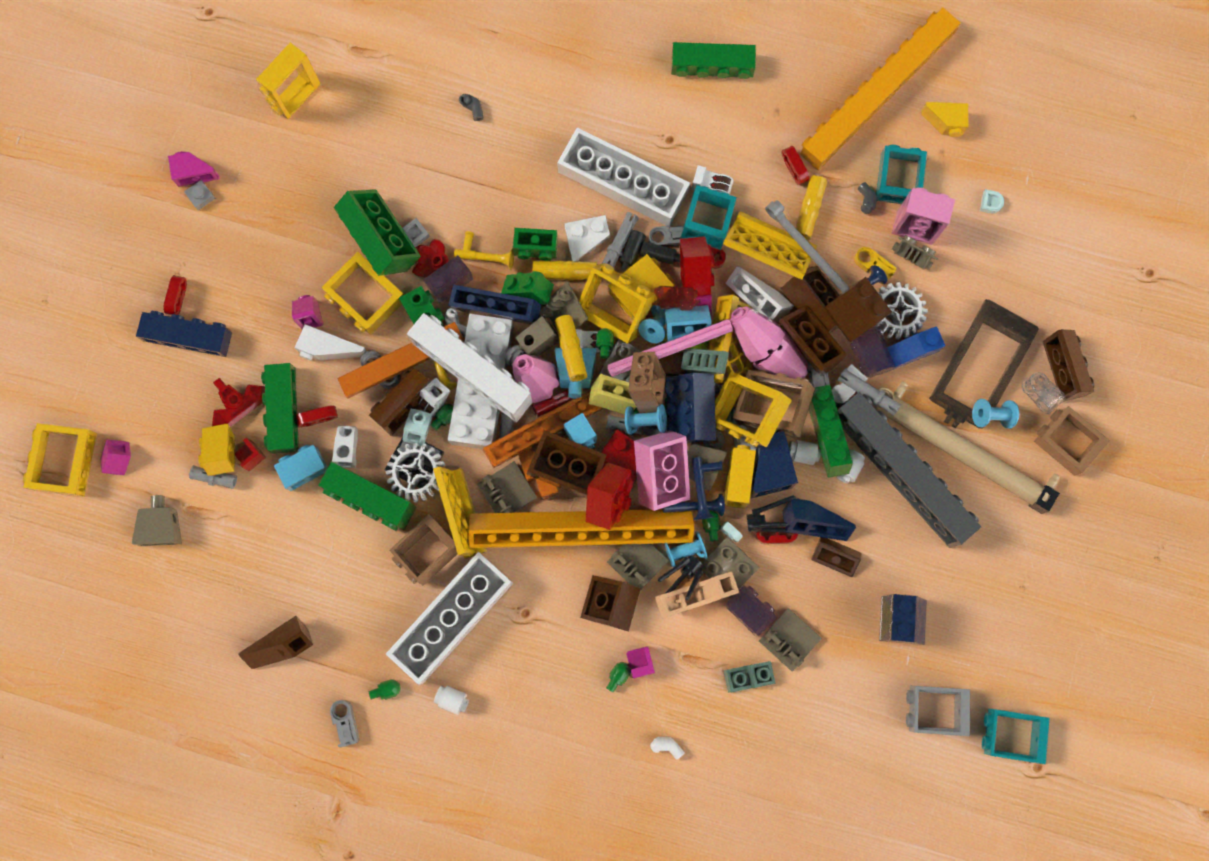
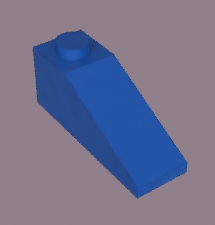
[872,326,946,375]

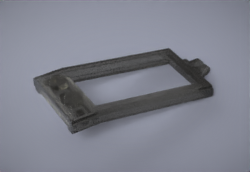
[929,299,1039,429]

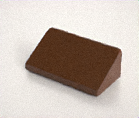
[811,537,862,577]

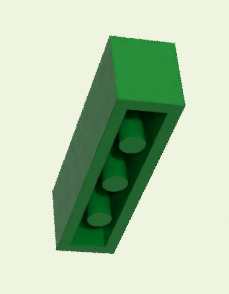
[671,42,756,79]
[261,363,299,454]
[809,385,853,478]

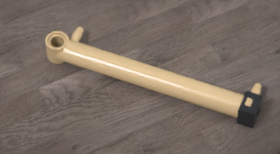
[872,382,1060,514]

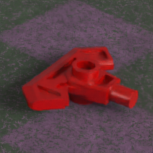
[212,378,265,428]

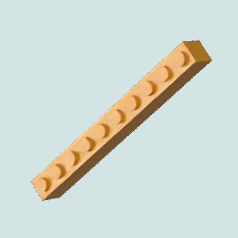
[800,7,961,171]
[469,509,694,548]

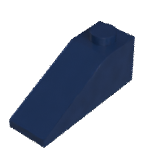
[782,498,856,541]

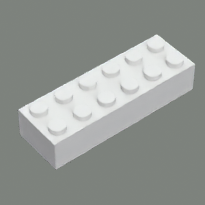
[557,128,690,227]
[407,313,533,423]
[448,314,514,449]
[386,552,513,685]

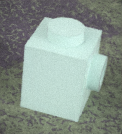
[403,408,432,446]

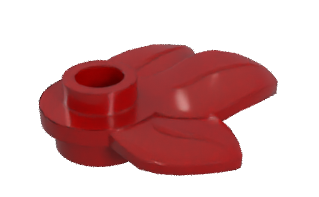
[412,239,449,277]

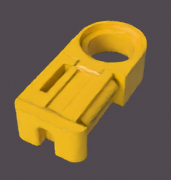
[854,247,896,285]

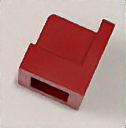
[235,437,266,471]

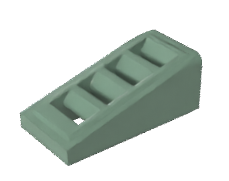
[681,349,729,374]

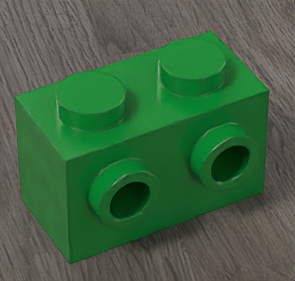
[513,228,558,261]
[501,271,554,304]
[399,286,445,327]

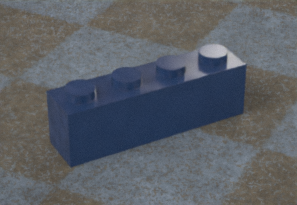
[448,285,541,324]
[136,310,232,357]

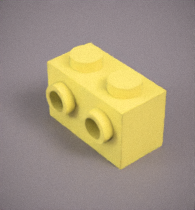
[589,374,636,415]

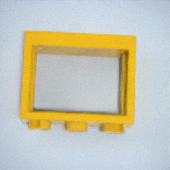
[256,42,321,119]
[321,251,404,335]
[579,263,656,344]
[715,372,792,448]
[23,423,97,497]

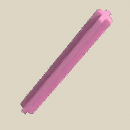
[608,319,733,376]

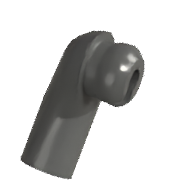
[459,94,484,121]
[858,182,878,214]

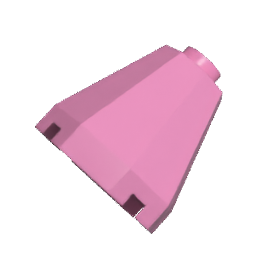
[730,306,785,362]
[753,329,808,379]
[512,354,560,403]

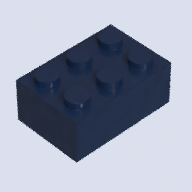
[665,373,716,443]

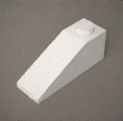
[725,267,794,323]
[294,324,367,361]

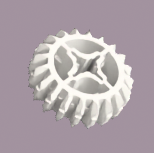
[874,282,928,340]
[386,443,445,502]

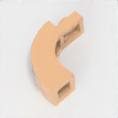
[655,571,739,619]

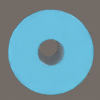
[639,301,675,343]
[972,399,1019,429]
[625,404,667,435]
[664,531,708,568]

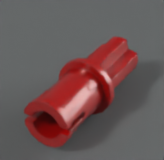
[532,389,573,417]

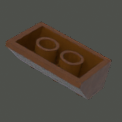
[780,266,839,333]
[779,305,848,376]
[1042,329,1094,402]
[369,368,431,436]
[526,430,607,499]

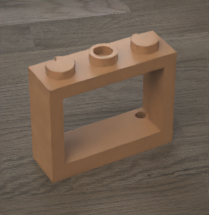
[733,369,815,438]

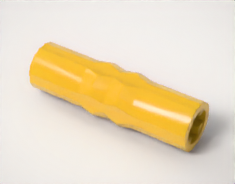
[795,175,827,241]
[533,260,597,281]
[555,315,588,382]

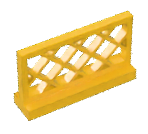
[723,211,818,280]
[707,295,754,386]
[433,467,487,559]

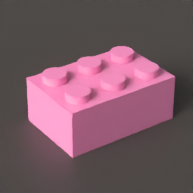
[891,188,955,245]
[634,430,690,511]

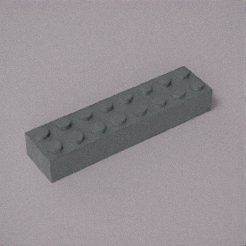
[838,392,981,548]

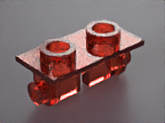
[652,286,701,310]

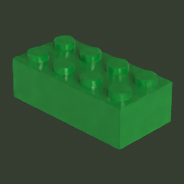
[334,189,421,276]
[318,462,417,531]

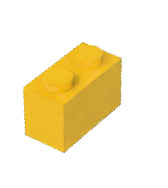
[198,424,235,476]

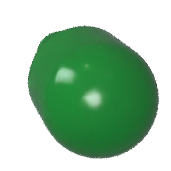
[596,328,614,359]
[430,404,453,431]
[702,510,721,542]
[606,662,631,693]
[368,679,401,700]

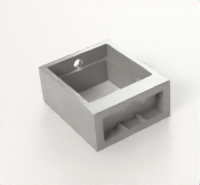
[906,685,970,736]

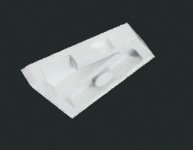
[564,215,610,262]

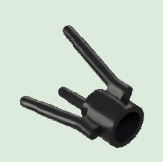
[747,495,796,533]
[658,556,704,600]

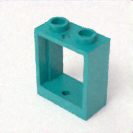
[876,144,927,204]
[680,185,737,250]
[982,708,1050,765]

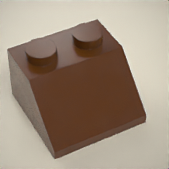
[824,277,892,342]
[580,575,641,632]

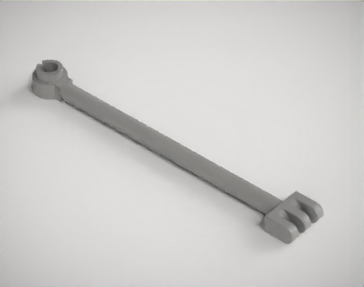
[765,200,882,325]

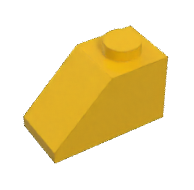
[921,102,968,137]

